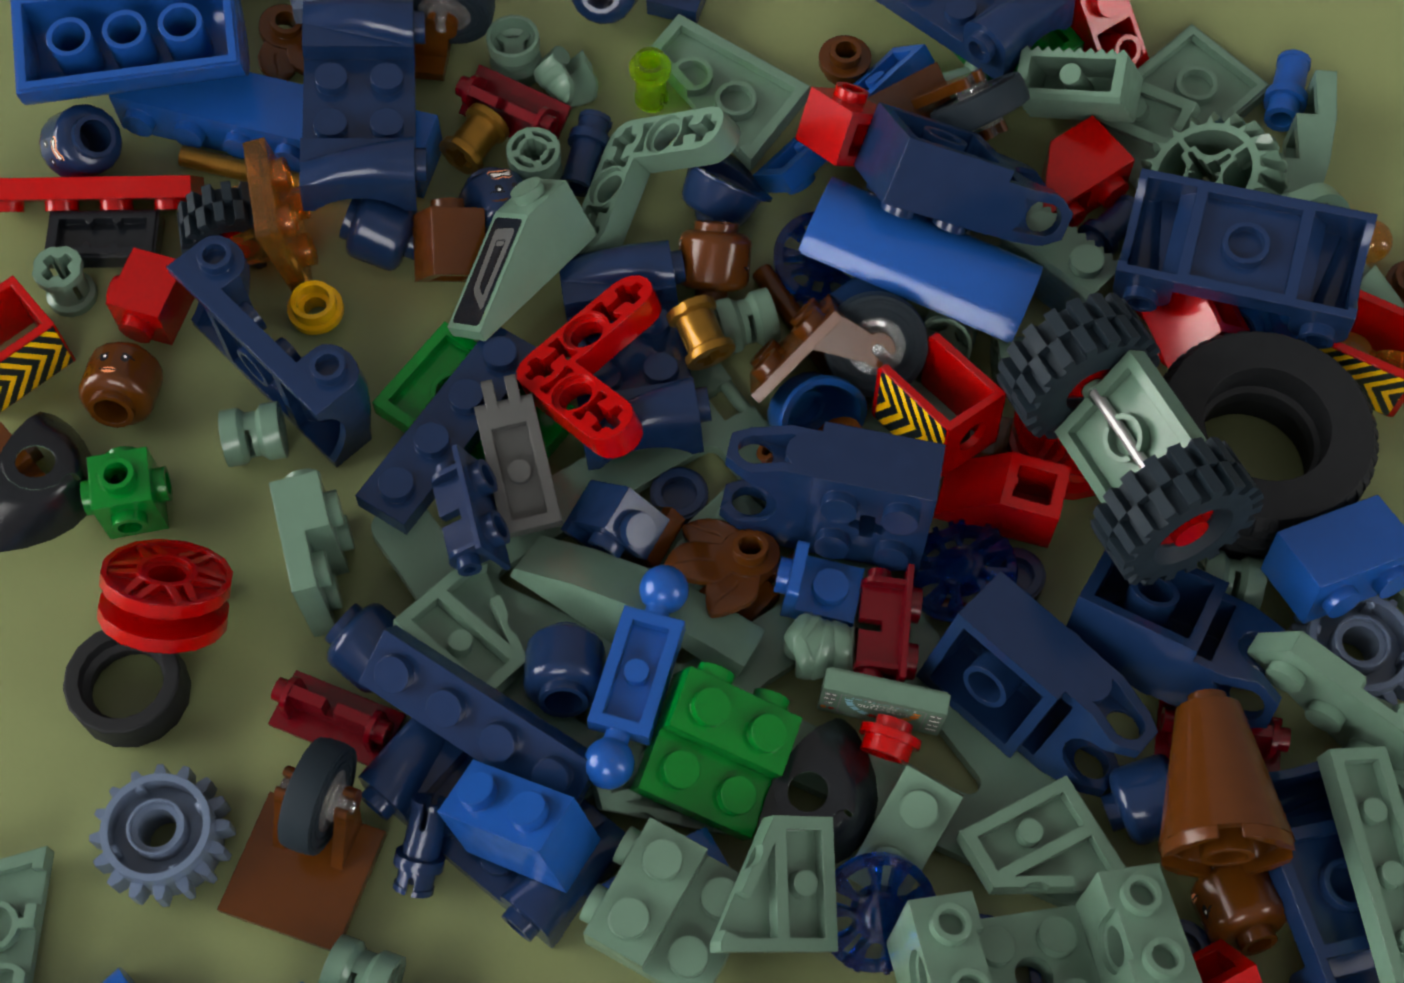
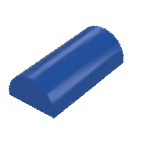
[10,0,250,105]
[798,176,1043,343]

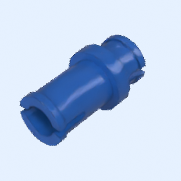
[1263,49,1311,132]

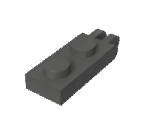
[474,374,563,538]

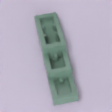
[1281,70,1337,196]
[510,535,766,681]

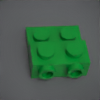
[630,662,803,841]

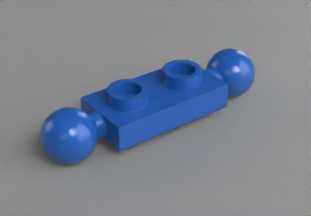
[585,565,689,790]

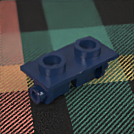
[431,444,511,576]

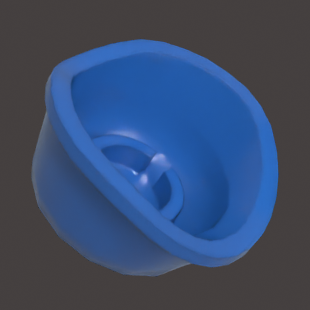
[767,371,867,430]

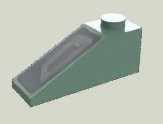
[447,177,597,341]

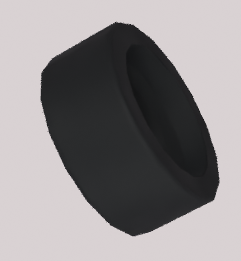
[63,630,191,747]

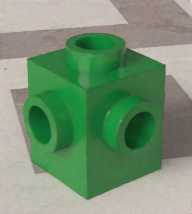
[80,446,173,539]

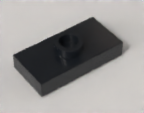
[45,210,165,269]

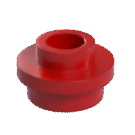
[859,714,922,765]

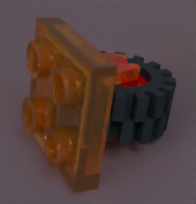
[177,137,318,292]

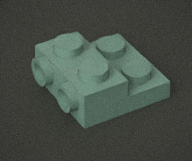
[269,468,355,637]
[579,817,739,983]

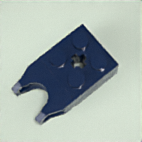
[854,102,1073,246]
[719,421,946,574]
[1066,550,1287,728]
[916,571,1158,797]

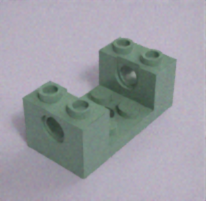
[886,863,1202,983]

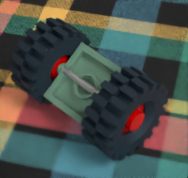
[996,292,1264,586]

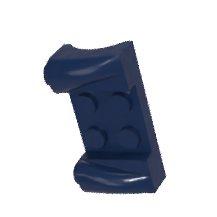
[299,0,427,211]
[875,0,1075,79]
[1113,168,1378,349]
[166,235,372,468]
[559,240,712,470]
[358,718,626,949]
[1268,761,1380,983]

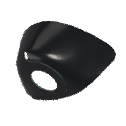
[0,411,92,552]
[758,718,878,864]

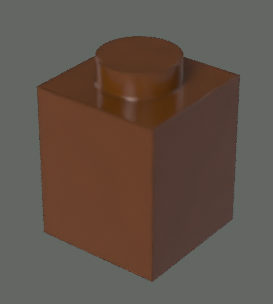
[413,197,486,282]

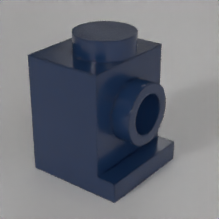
[560,480,670,560]

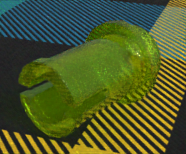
[629,47,671,113]

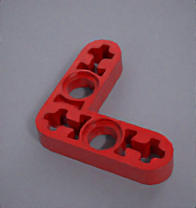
[516,275,662,458]

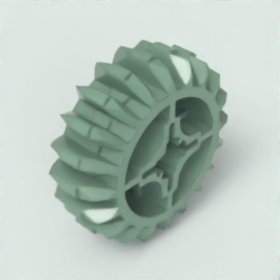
[1135,111,1289,195]

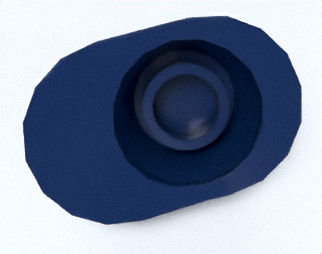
[682,139,773,226]

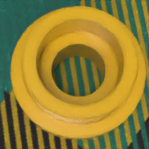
[287,280,344,335]

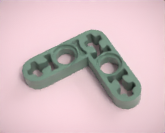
[576,106,741,256]

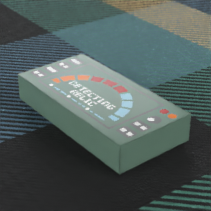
[817,666,951,736]

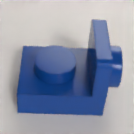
[773,540,865,627]

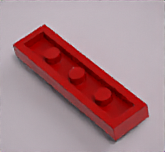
[0,175,204,213]

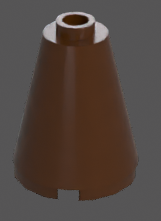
[1158,689,1295,878]

